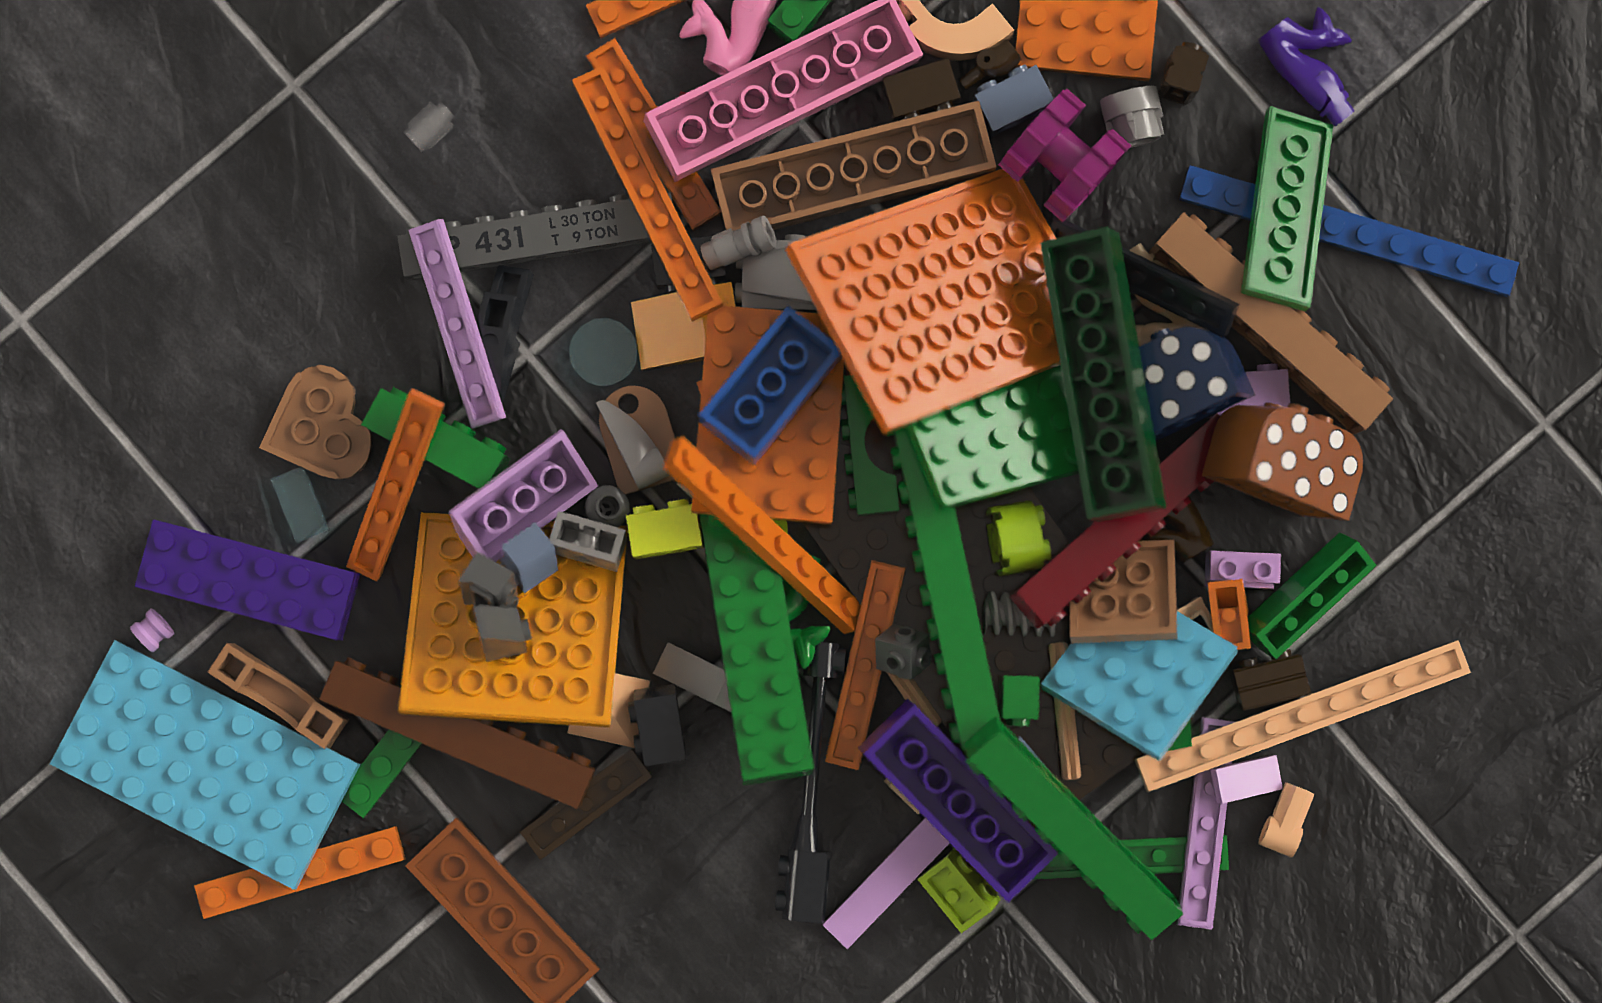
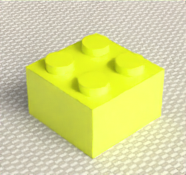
[626,499,704,559]

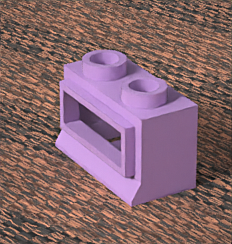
[1204,551,1281,590]

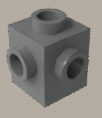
[875,624,932,680]

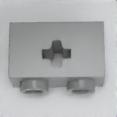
[549,511,627,572]

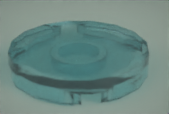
[569,318,638,387]

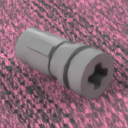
[701,215,777,270]

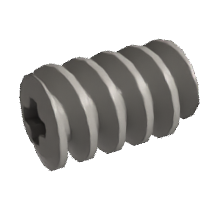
[983,591,1056,637]

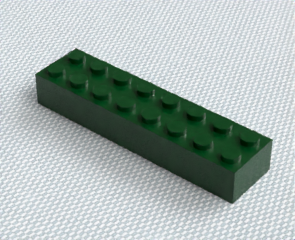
[1040,227,1167,522]

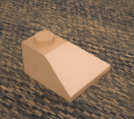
[568,673,650,748]

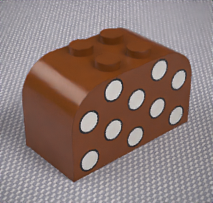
[1202,402,1363,521]

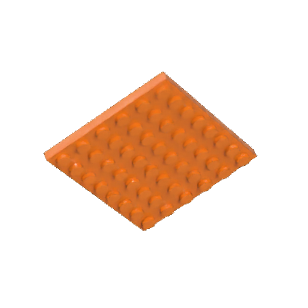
[785,169,1061,434]

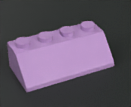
[449,430,598,562]

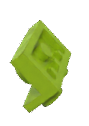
[917,848,1001,934]

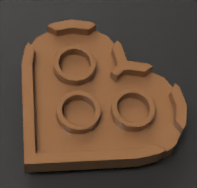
[259,365,373,480]

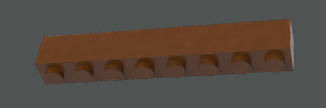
[319,657,596,809]

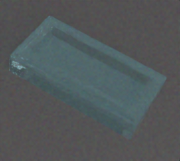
[271,467,330,543]

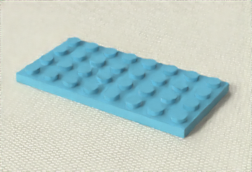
[50,640,361,890]

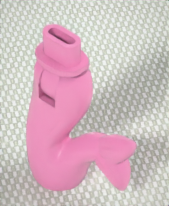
[680,0,777,76]

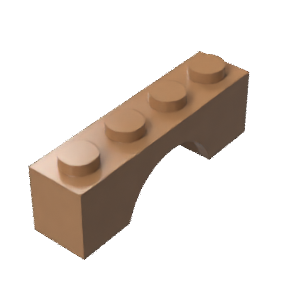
[208,643,349,749]

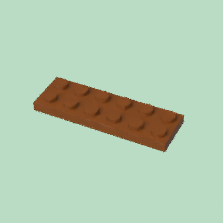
[406,817,600,1003]

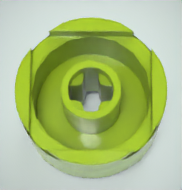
[986,500,1051,576]

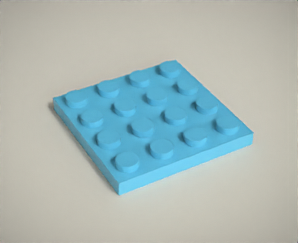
[1041,611,1237,762]

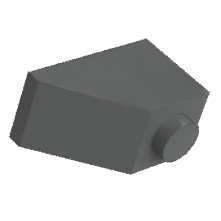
[474,605,532,662]

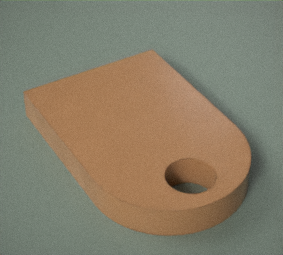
[599,386,676,495]

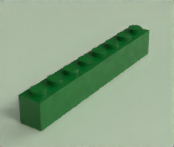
[964,716,1183,940]

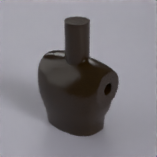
[959,38,1022,90]

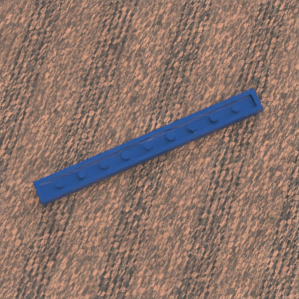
[1179,165,1519,297]

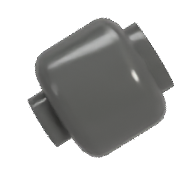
[583,486,630,528]

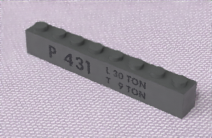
[398,193,673,281]

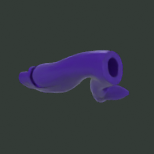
[1258,7,1355,127]

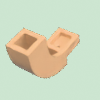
[896,0,1014,60]

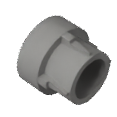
[1100,86,1164,148]

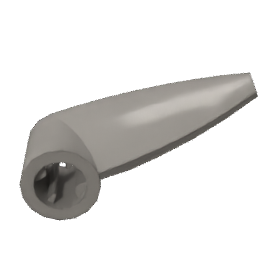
[596,400,670,490]

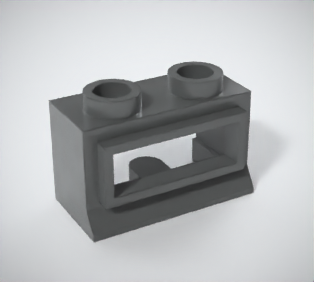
[458,552,519,609]

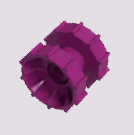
[998,89,1132,222]

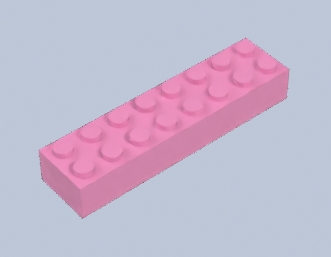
[643,0,923,182]

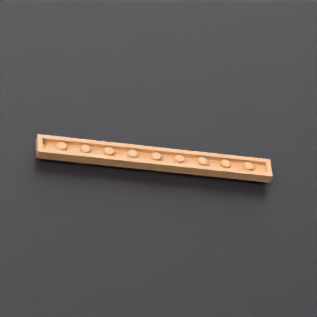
[1134,640,1471,792]

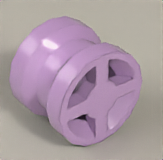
[130,608,174,652]

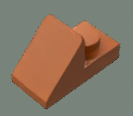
[1208,579,1251,650]

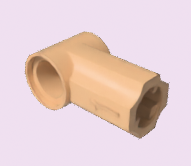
[1258,782,1314,858]

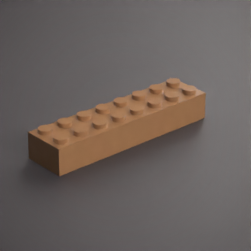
[711,100,996,230]
[1148,213,1394,435]

